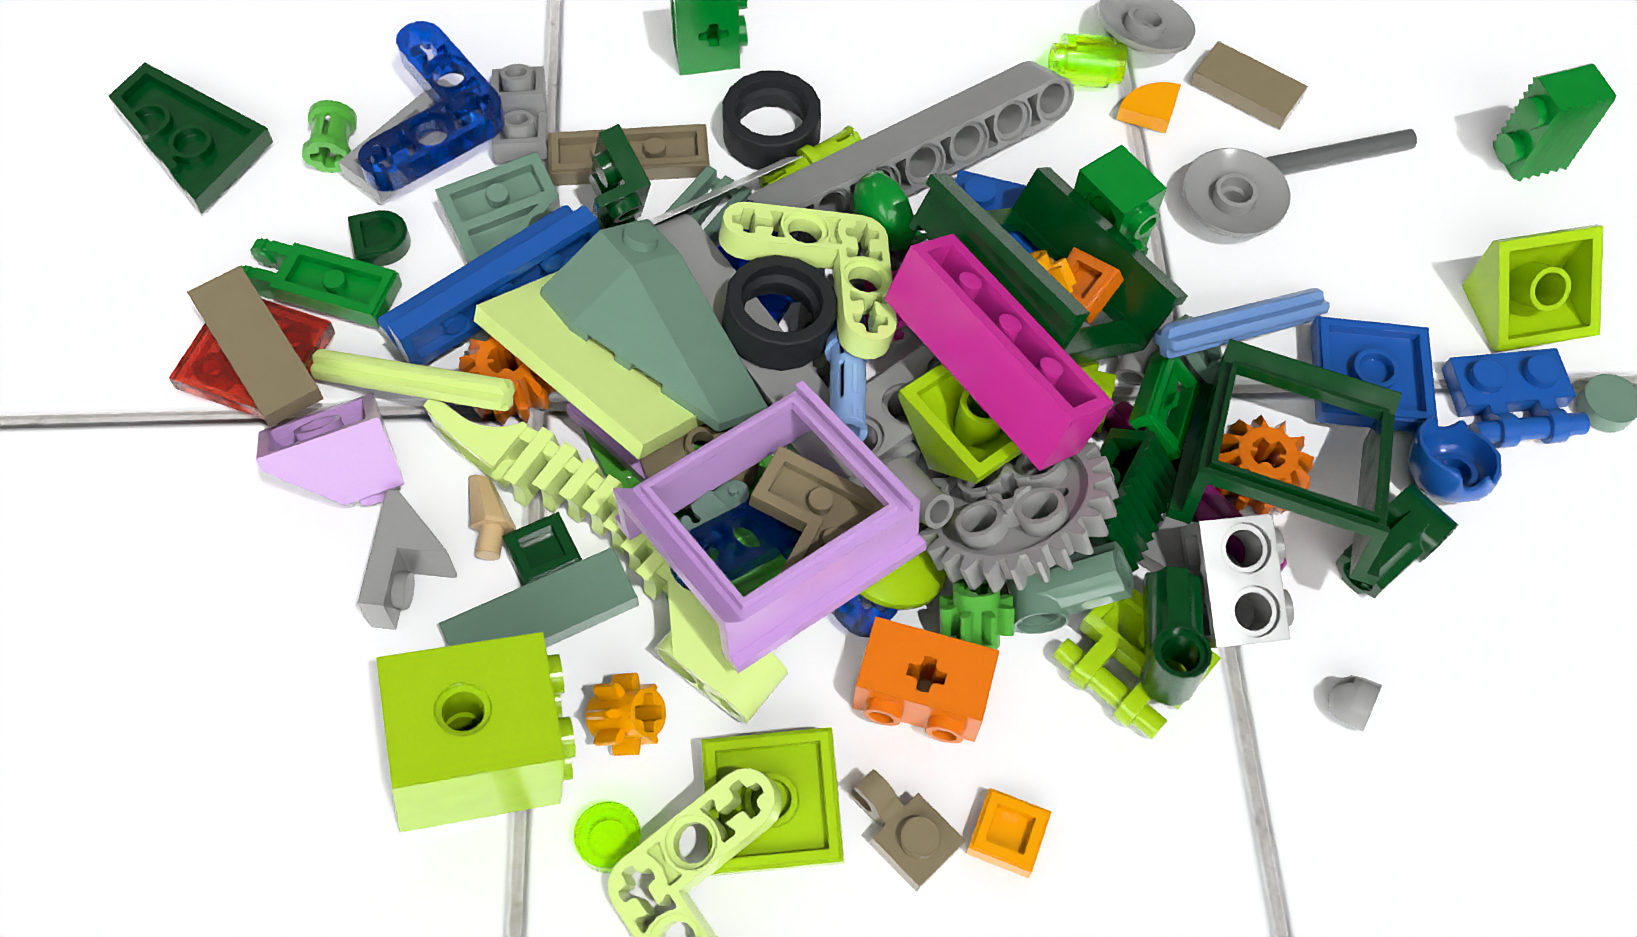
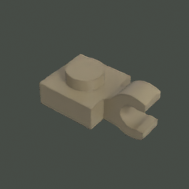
[851,769,966,892]

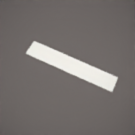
[650,156,803,224]

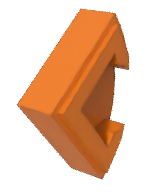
[1067,247,1124,325]

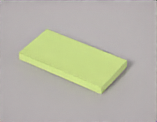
[474,271,705,460]

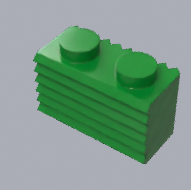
[1493,63,1617,182]

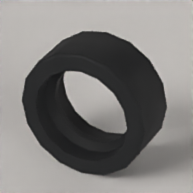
[722,70,821,172]
[722,255,837,371]

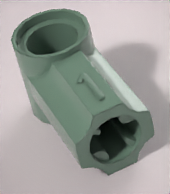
[1006,541,1135,634]

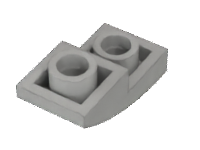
[490,64,548,162]

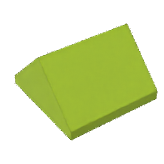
[1462,224,1604,352]
[898,363,1022,484]

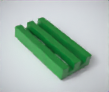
[1128,350,1201,461]

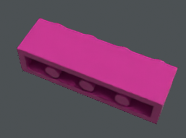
[884,234,1114,471]

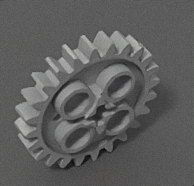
[919,442,1119,593]

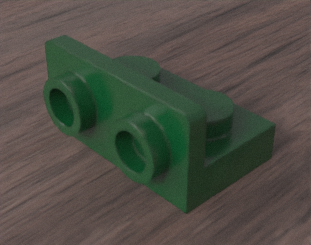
[589,124,651,230]

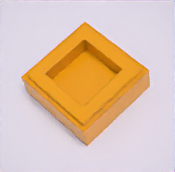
[966,788,1052,878]

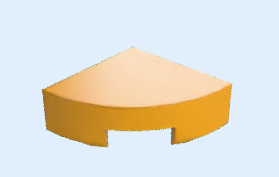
[1116,82,1181,134]

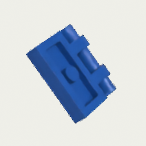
[1441,348,1590,449]

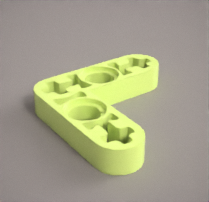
[718,202,897,359]
[608,768,782,937]

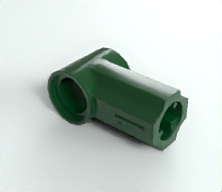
[1335,484,1459,599]
[1140,566,1212,706]

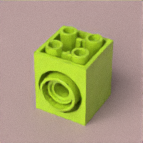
[376,632,576,833]

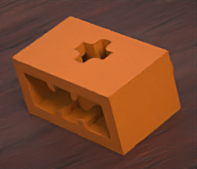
[852,616,1000,744]

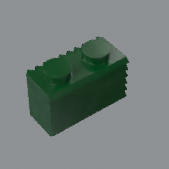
[1088,428,1176,572]

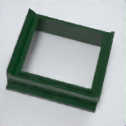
[909,167,1188,365]
[1166,339,1402,586]

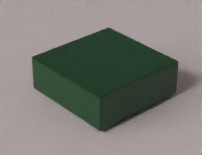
[502,511,582,585]

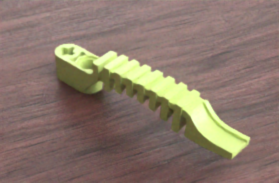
[423,399,788,724]

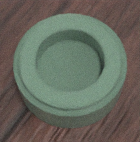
[1576,374,1637,432]

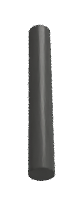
[1266,128,1417,175]

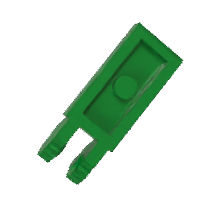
[241,237,402,328]

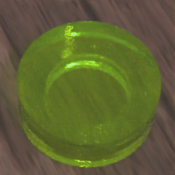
[573,801,642,873]

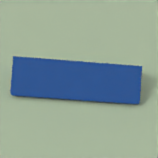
[378,205,600,365]

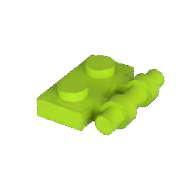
[1053,588,1221,740]

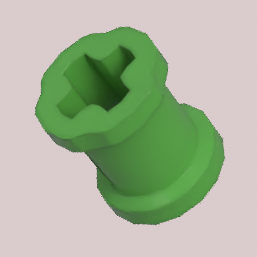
[302,100,357,173]

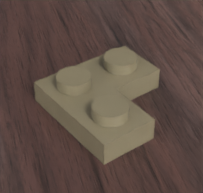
[749,446,885,614]

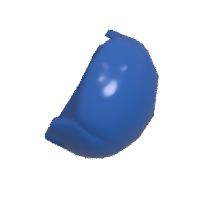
[1408,415,1502,503]

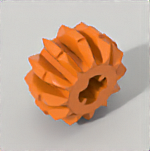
[458,333,557,426]
[1216,414,1314,515]

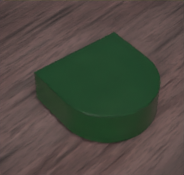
[348,210,411,267]

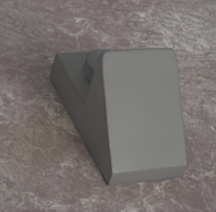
[357,489,457,630]

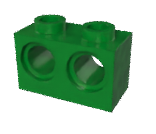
[1074,144,1167,256]

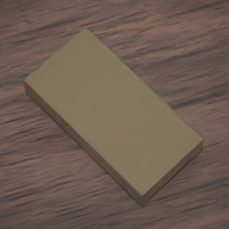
[1190,41,1308,130]

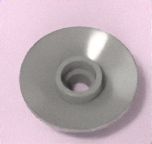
[1097,0,1196,54]
[1182,148,1291,237]

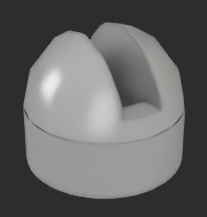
[1329,675,1382,732]

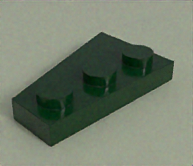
[108,62,273,214]

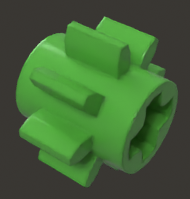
[939,579,1015,650]

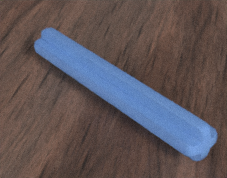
[1154,288,1330,359]

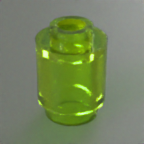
[1048,33,1127,89]

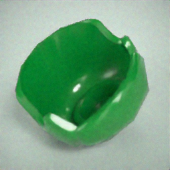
[852,170,927,253]

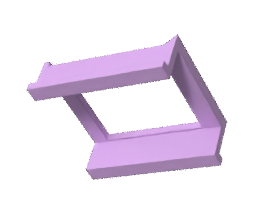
[613,380,927,674]

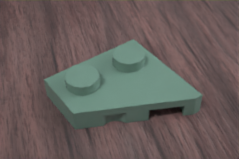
[435,152,560,263]

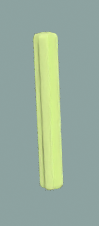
[310,349,516,412]

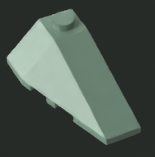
[540,219,768,432]

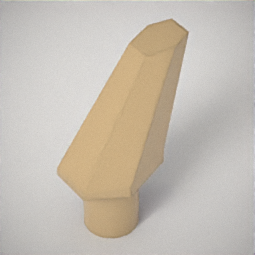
[469,474,516,561]

